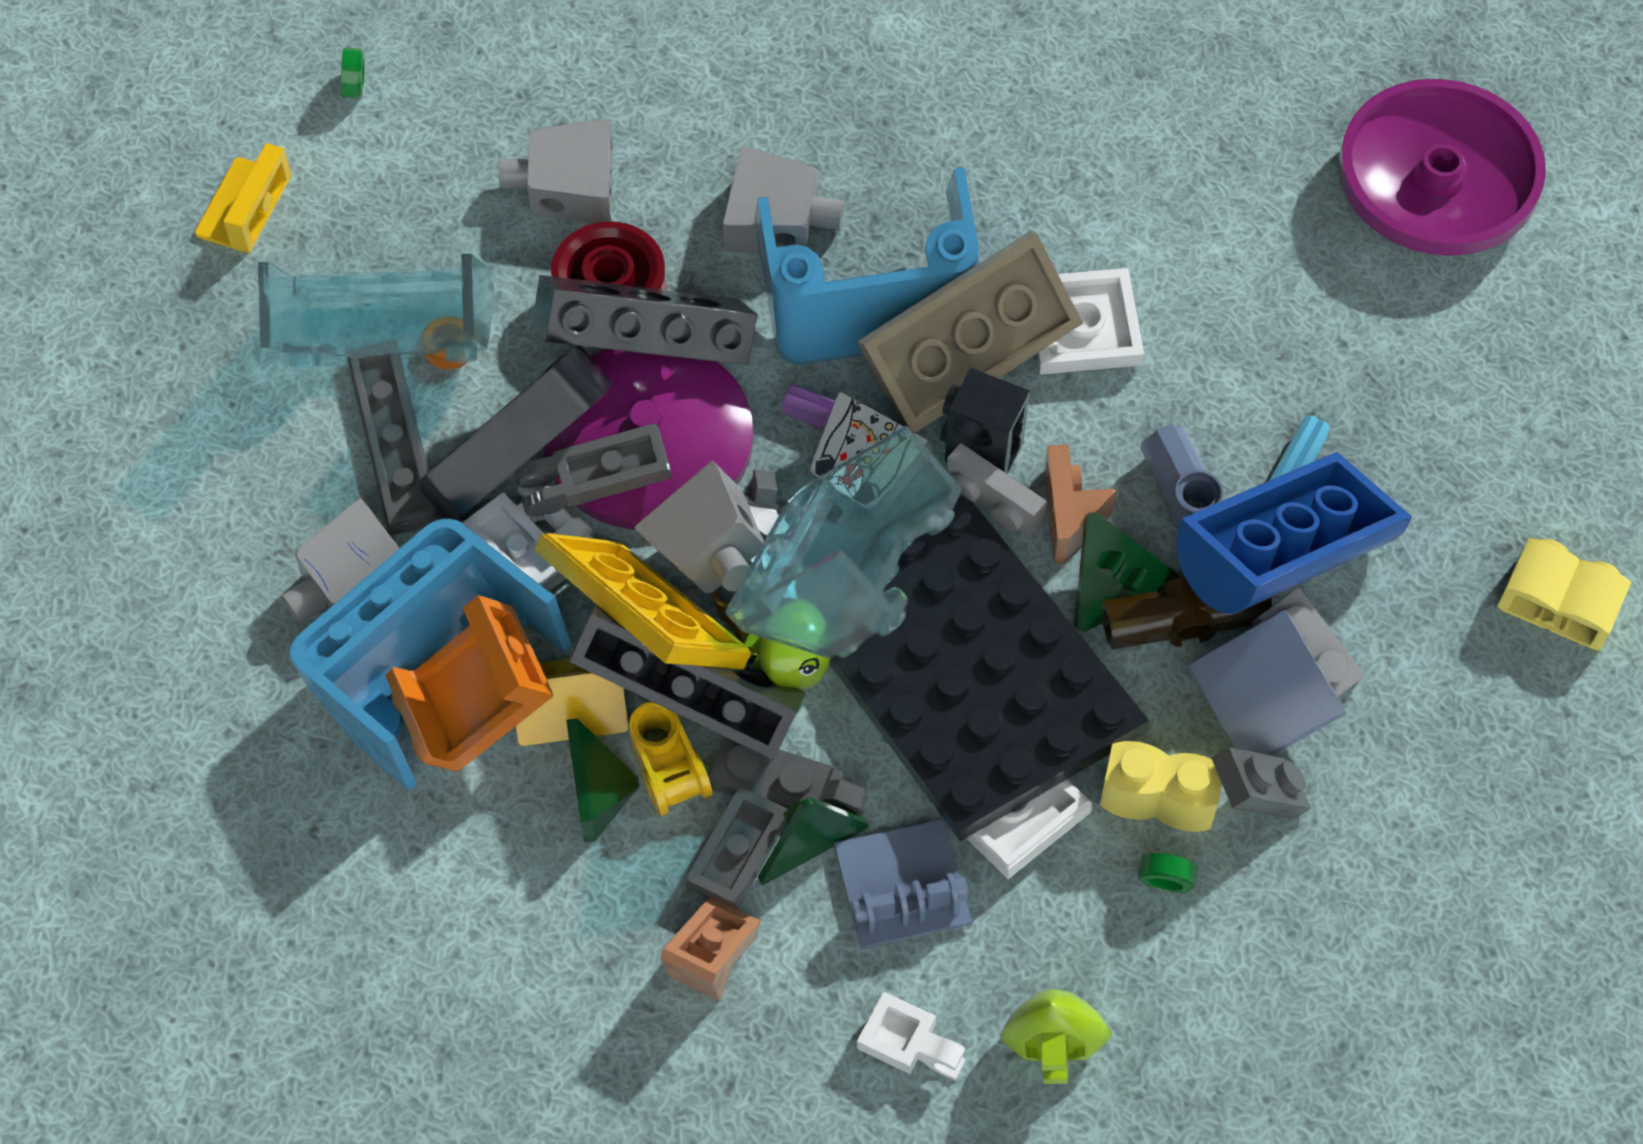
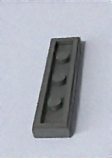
[346,343,441,536]

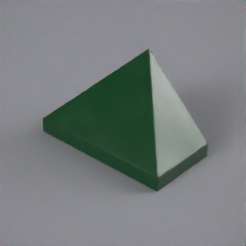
[566,718,640,843]

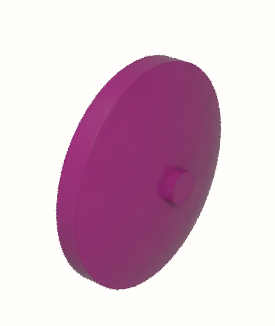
[1339,79,1546,256]
[543,349,753,530]

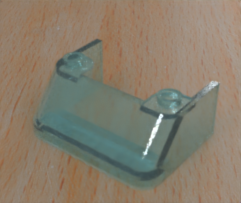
[258,253,494,368]

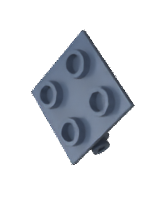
[834,819,973,949]

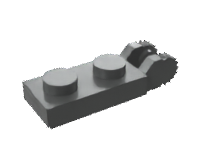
[515,424,673,517]

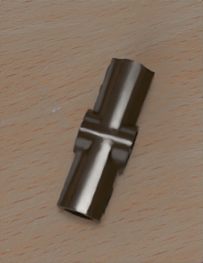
[1101,576,1272,650]

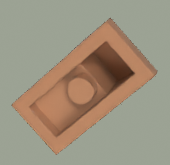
[1044,444,1117,563]
[660,896,761,1001]

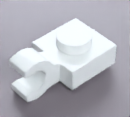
[857,991,966,1081]

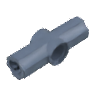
[1140,424,1224,529]

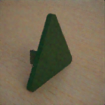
[1074,512,1180,632]
[757,797,869,885]

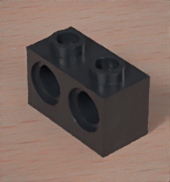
[940,367,1030,474]

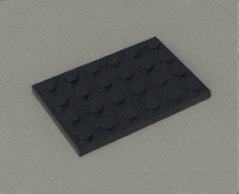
[796,493,1149,841]

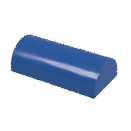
[1177,452,1412,614]

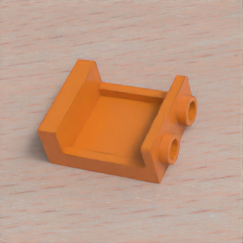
[385,595,554,771]

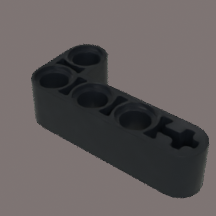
[415,345,613,520]

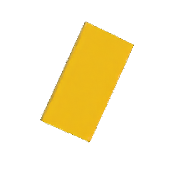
[534,533,751,670]

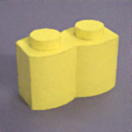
[1497,538,1631,651]
[1100,741,1222,832]

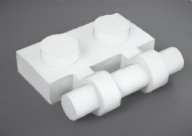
[462,485,594,591]

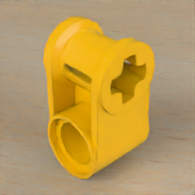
[629,702,713,817]

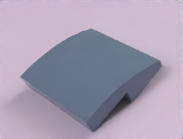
[1189,610,1347,756]

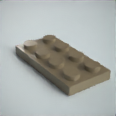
[857,232,1083,433]

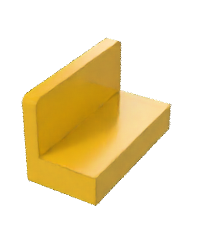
[195,143,292,254]
[516,658,629,746]

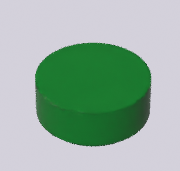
[341,48,365,98]
[1138,853,1198,893]

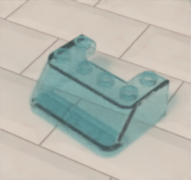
[726,426,962,658]

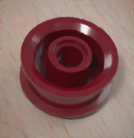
[551,221,667,290]

